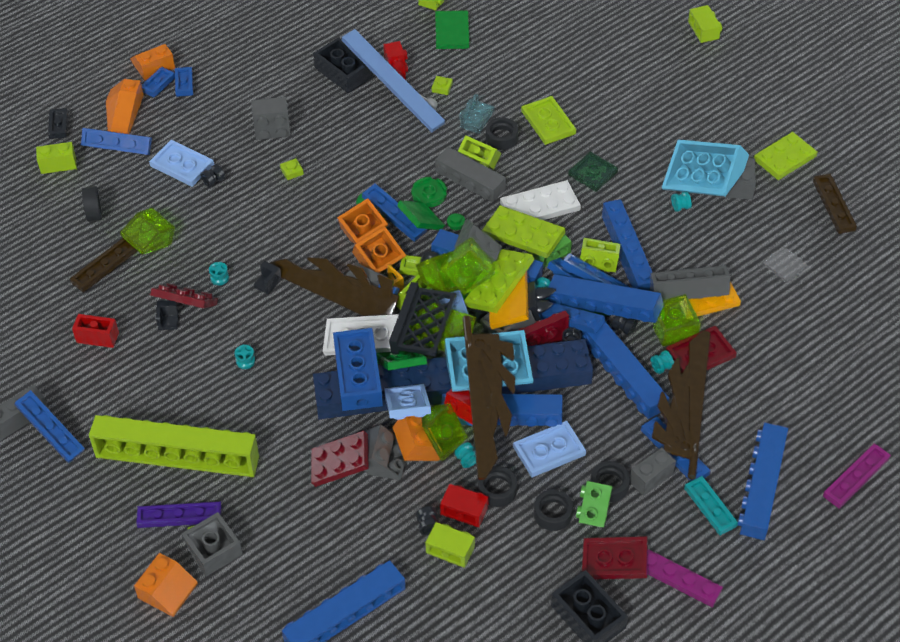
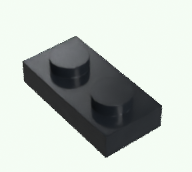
[48,108,68,139]

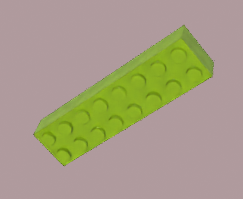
[89,415,259,477]

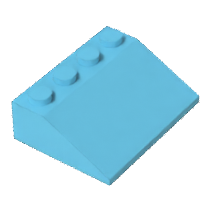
[662,140,749,197]
[445,330,533,392]

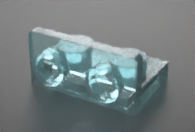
[459,94,494,134]

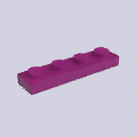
[823,443,891,509]
[647,549,723,608]

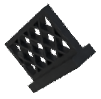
[389,282,457,356]

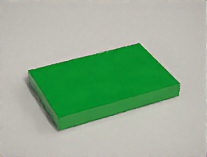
[435,10,469,49]
[376,351,427,370]

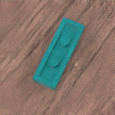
[684,476,738,536]

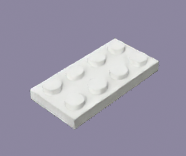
[500,180,581,220]
[323,314,399,356]

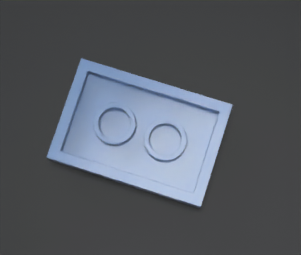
[149,140,214,187]
[384,384,431,420]
[513,421,586,478]

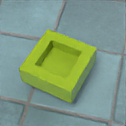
[432,76,453,95]
[280,158,304,180]
[399,255,421,276]

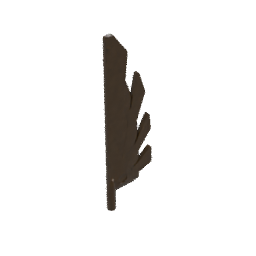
[270,257,399,316]
[463,316,515,480]
[652,331,710,479]

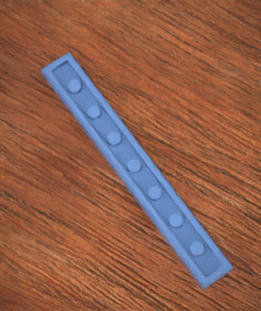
[342,29,445,132]

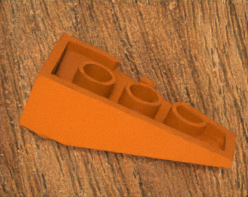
[106,79,144,134]

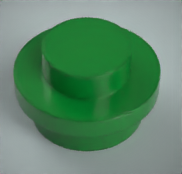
[447,213,465,231]

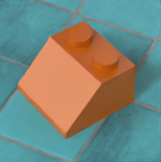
[130,44,175,80]
[337,198,388,244]
[352,226,406,273]
[393,416,440,461]
[134,553,198,617]

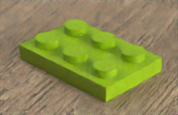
[521,96,576,145]
[754,132,818,180]

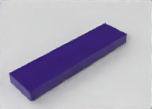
[136,501,222,528]

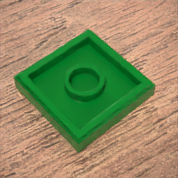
[397,200,445,230]

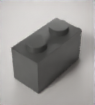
[630,447,676,496]

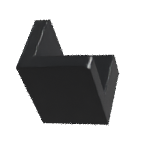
[254,261,281,295]
[156,300,179,330]

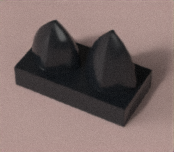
[528,281,556,321]

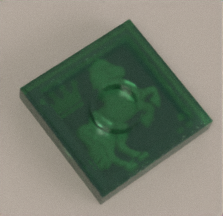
[568,151,618,192]

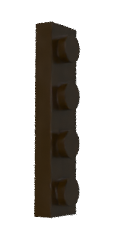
[813,173,857,234]
[70,236,139,293]

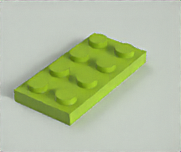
[482,205,565,258]
[464,249,534,313]

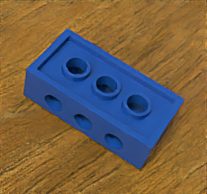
[333,328,383,411]

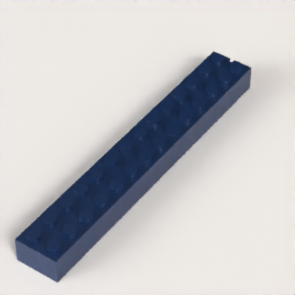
[313,339,593,420]

